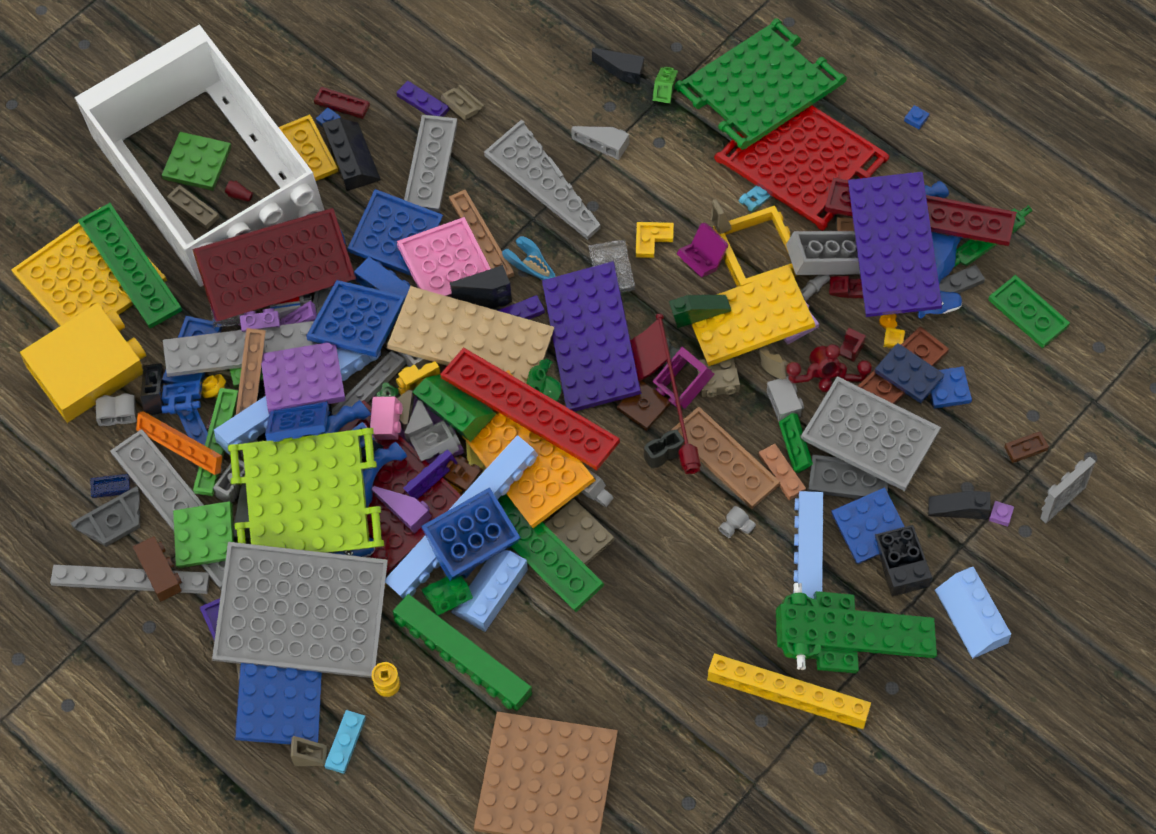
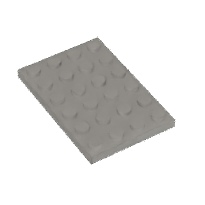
[801,376,941,491]

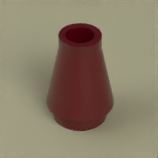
[225,180,253,202]

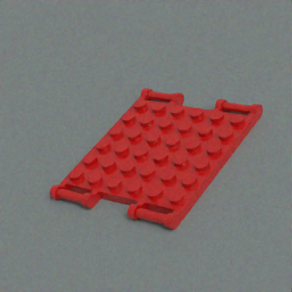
[714,105,889,231]

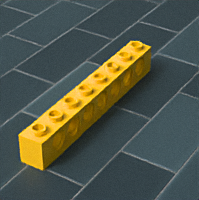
[707,653,871,730]

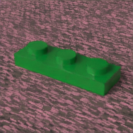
[779,413,813,473]

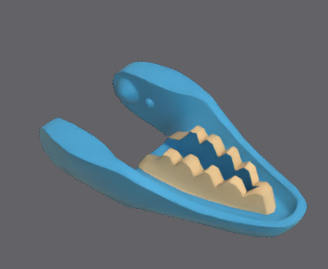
[502,236,556,280]

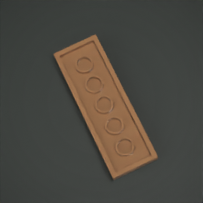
[671,407,780,509]

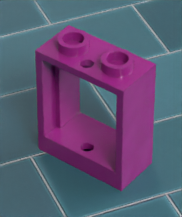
[652,347,715,409]

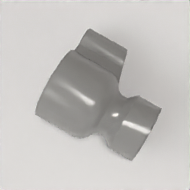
[718,506,756,538]

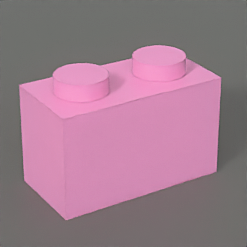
[370,397,403,440]

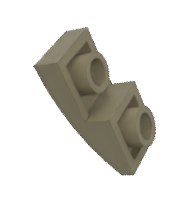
[759,348,787,380]

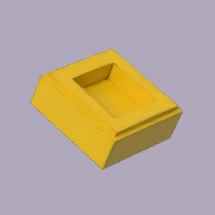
[883,327,905,348]

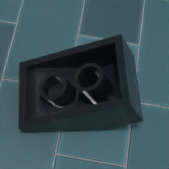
[450,265,512,308]

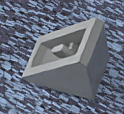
[404,400,433,443]

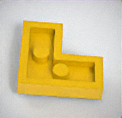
[636,222,674,258]

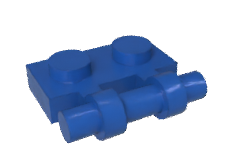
[162,380,202,414]

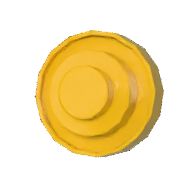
[201,374,226,398]

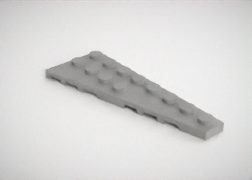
[484,120,600,240]

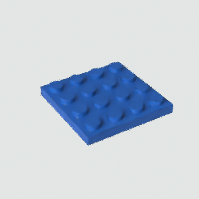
[347,189,443,276]
[306,280,405,357]
[235,663,322,744]

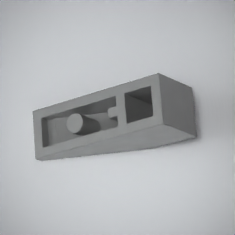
[571,126,629,160]

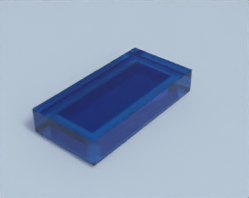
[90,474,131,498]

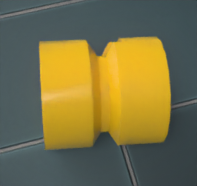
[371,662,400,697]

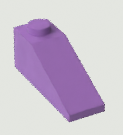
[372,486,431,534]

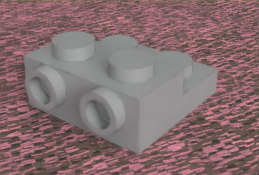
[410,420,461,461]

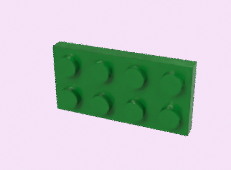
[988,275,1070,348]

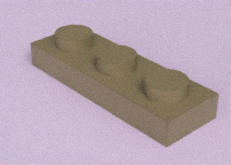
[167,185,220,229]

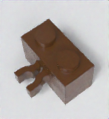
[443,455,483,492]

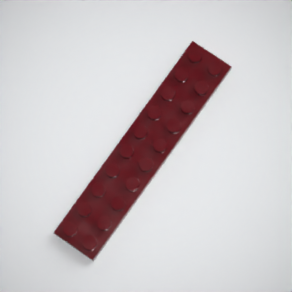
[825,178,1017,246]

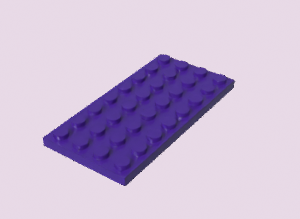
[848,172,942,317]
[542,261,642,412]

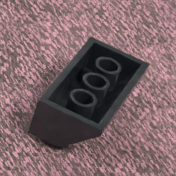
[322,118,381,192]

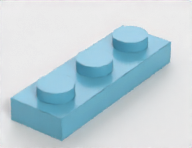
[324,710,366,774]

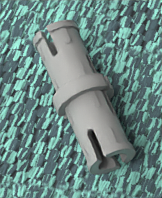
[801,275,830,301]

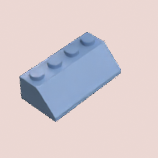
[451,550,528,632]
[935,567,1011,659]

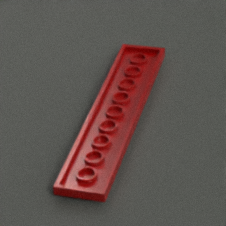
[440,347,620,470]

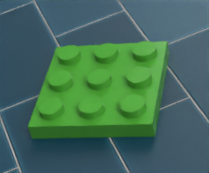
[161,132,231,191]
[173,501,234,568]

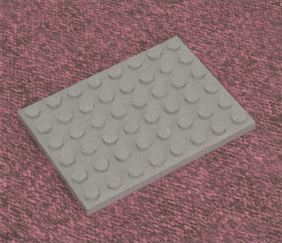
[212,542,388,678]

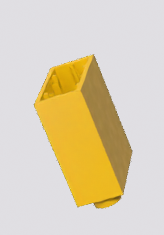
[20,303,146,423]

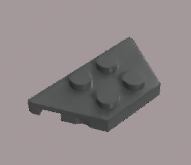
[71,486,140,547]

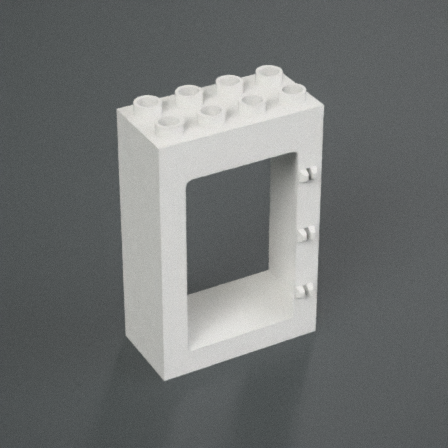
[75,25,324,287]

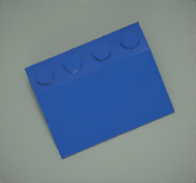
[421,487,520,581]

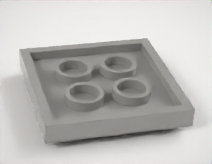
[1040,457,1096,523]

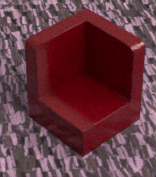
[840,328,866,362]

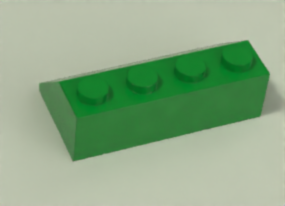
[412,374,496,442]

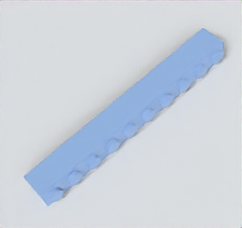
[214,348,381,455]
[385,435,538,599]

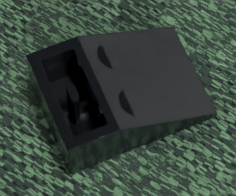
[875,525,932,597]

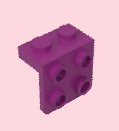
[677,222,728,278]

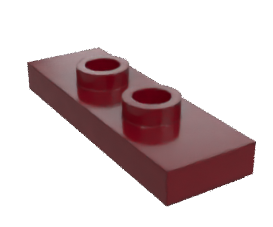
[314,87,370,119]

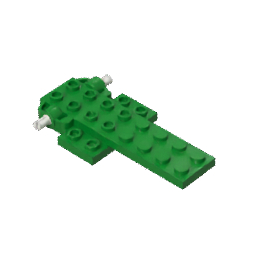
[776,583,937,673]

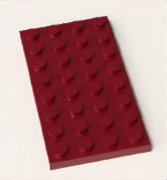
[192,208,356,322]

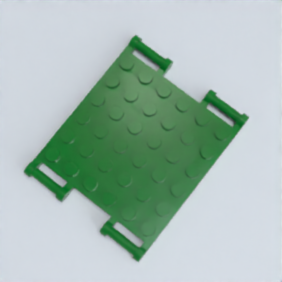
[674,18,847,150]

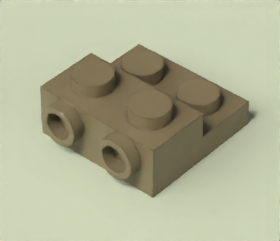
[696,358,740,397]

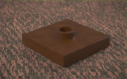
[617,380,671,431]

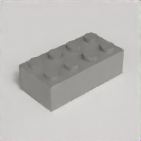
[786,231,860,275]

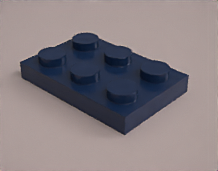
[874,343,944,404]

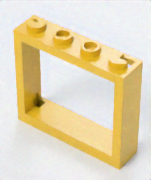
[713,206,798,287]

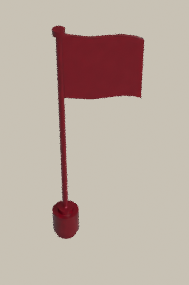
[631,314,701,474]

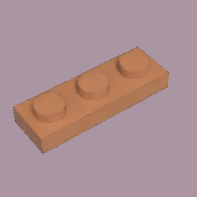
[758,444,806,500]

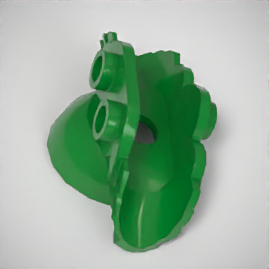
[526,359,561,401]

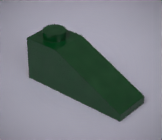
[669,295,731,328]

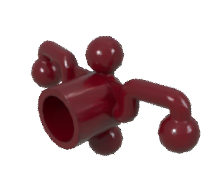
[786,344,872,393]

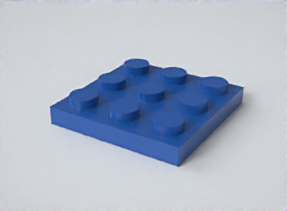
[265,401,329,442]
[831,487,905,565]

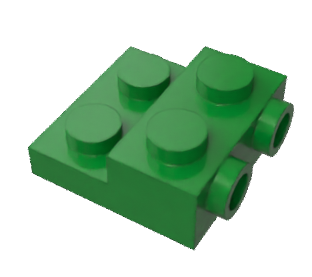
[421,576,473,616]

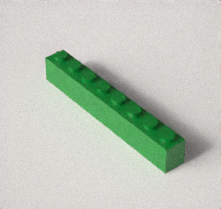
[393,594,532,712]

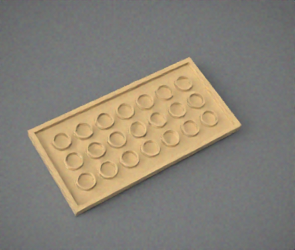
[387,286,554,383]

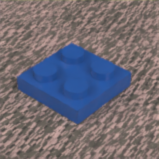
[930,367,972,409]

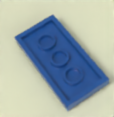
[162,316,223,384]

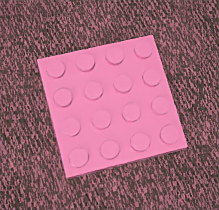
[397,217,491,297]

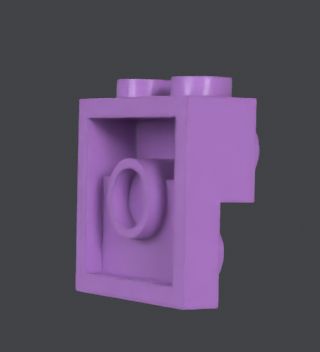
[240,309,282,332]

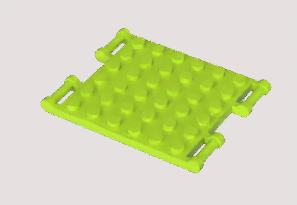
[228,428,384,553]

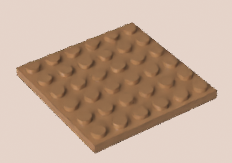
[474,712,618,834]

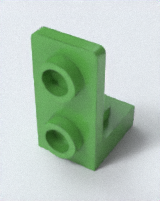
[653,67,678,103]

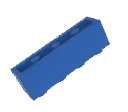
[354,257,411,299]

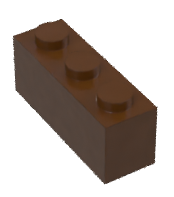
[133,536,182,602]

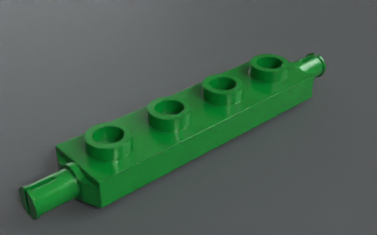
[954,205,1033,267]

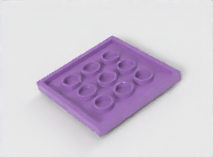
[261,343,346,414]

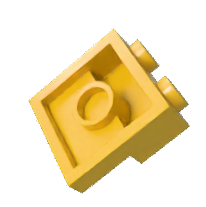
[396,361,440,396]

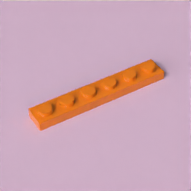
[136,411,222,475]

